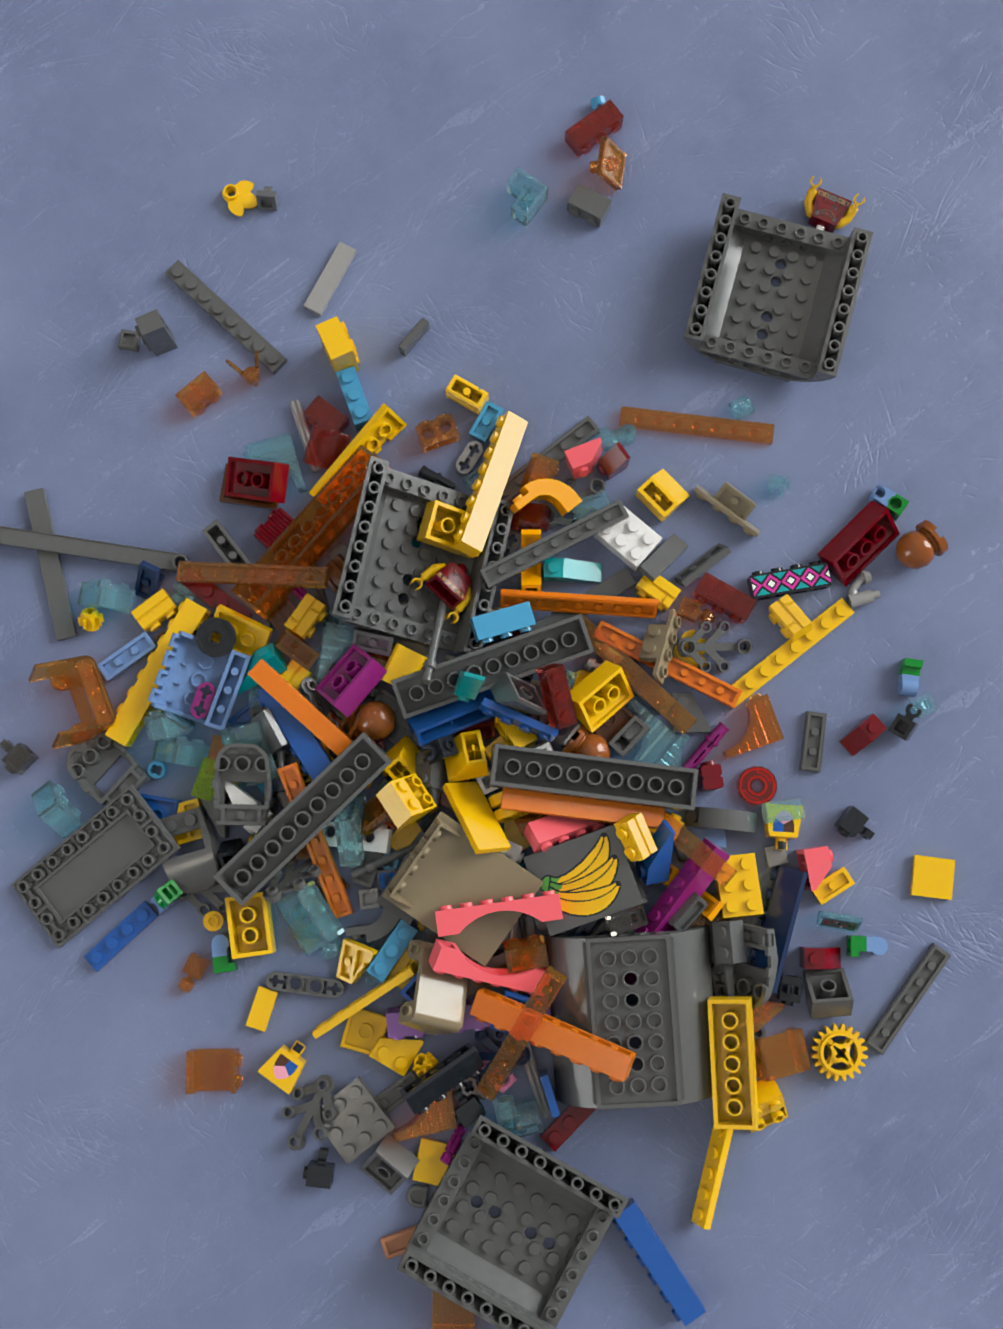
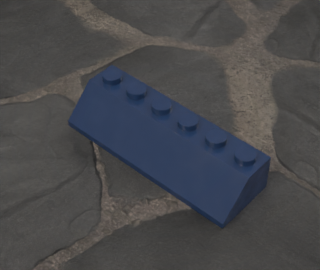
[749,866,808,994]

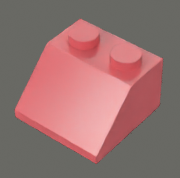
[796,846,834,891]

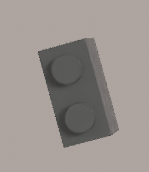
[567,183,612,227]

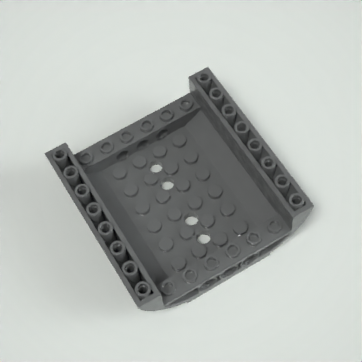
[684,193,873,382]
[332,456,514,654]
[545,926,713,1110]
[397,1115,629,1329]

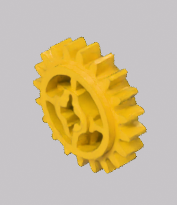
[810,1023,868,1082]

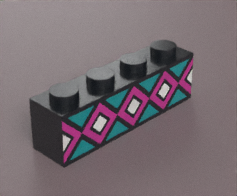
[747,560,832,602]

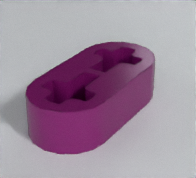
[190,682,215,719]

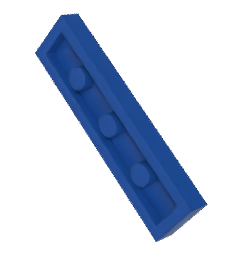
[478,697,559,742]
[84,901,159,972]

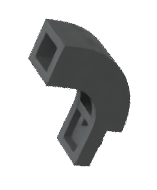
[685,807,759,833]
[345,908,400,942]

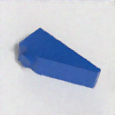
[637,820,675,885]

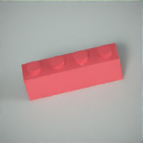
[523,815,606,853]

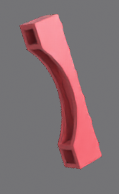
[435,890,563,937]
[428,938,553,996]

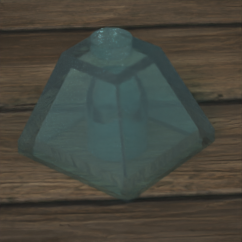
[144,709,196,742]

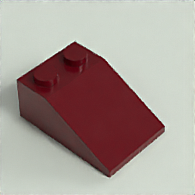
[224,457,289,504]

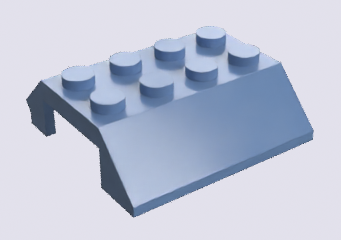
[148,631,251,731]

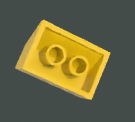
[564,660,634,733]

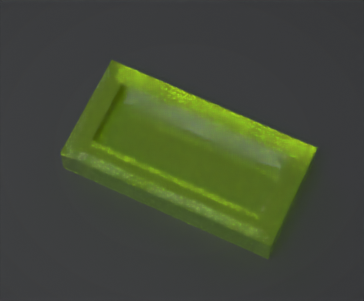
[190,757,215,802]

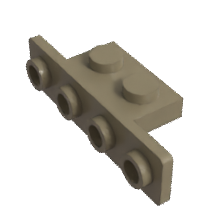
[694,481,761,537]
[639,609,681,685]

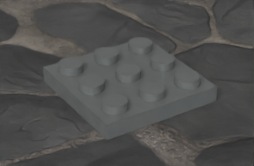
[320,1075,397,1164]

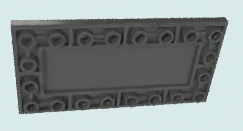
[12,785,181,948]

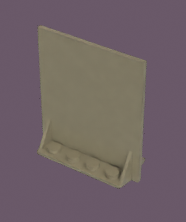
[382,811,544,967]

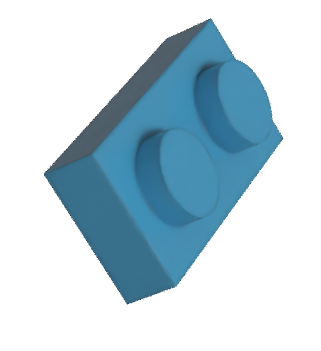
[469,401,504,444]

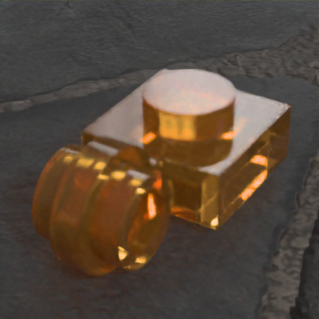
[677,596,715,625]
[178,952,211,993]

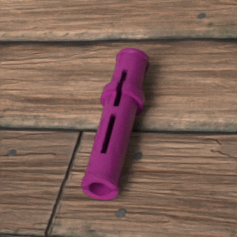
[681,722,729,769]

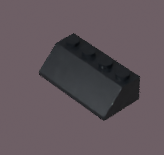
[399,1043,484,1115]

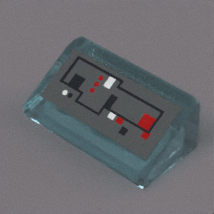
[816,911,863,932]

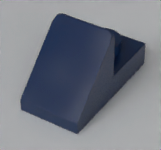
[134,560,165,600]

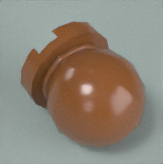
[896,520,948,569]
[346,701,396,742]
[561,724,611,758]

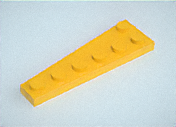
[309,403,407,505]

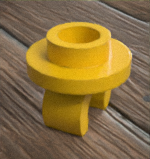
[203,911,224,932]

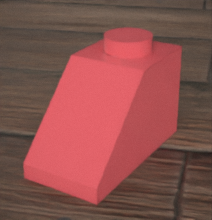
[564,437,603,480]

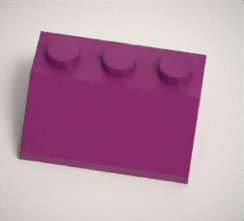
[315,644,387,717]

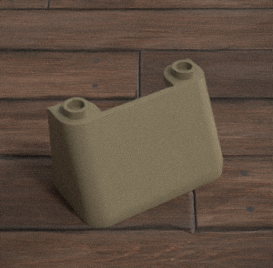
[398,940,471,1035]

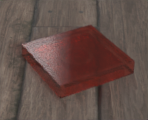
[302,424,351,469]

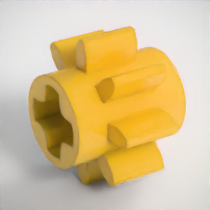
[78,607,104,632]
[412,1051,439,1076]

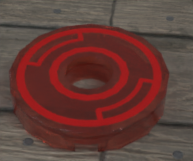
[737,766,777,806]

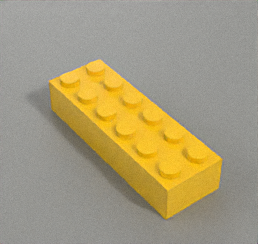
[707,996,759,1130]

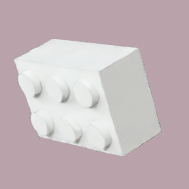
[593,506,662,571]

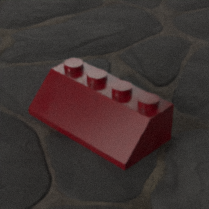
[817,501,900,587]

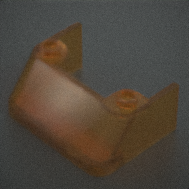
[28,655,116,749]

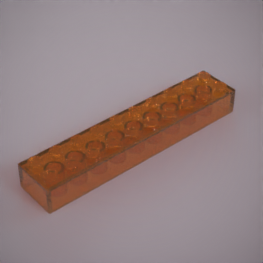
[231,445,391,620]

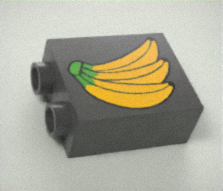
[523,825,648,936]

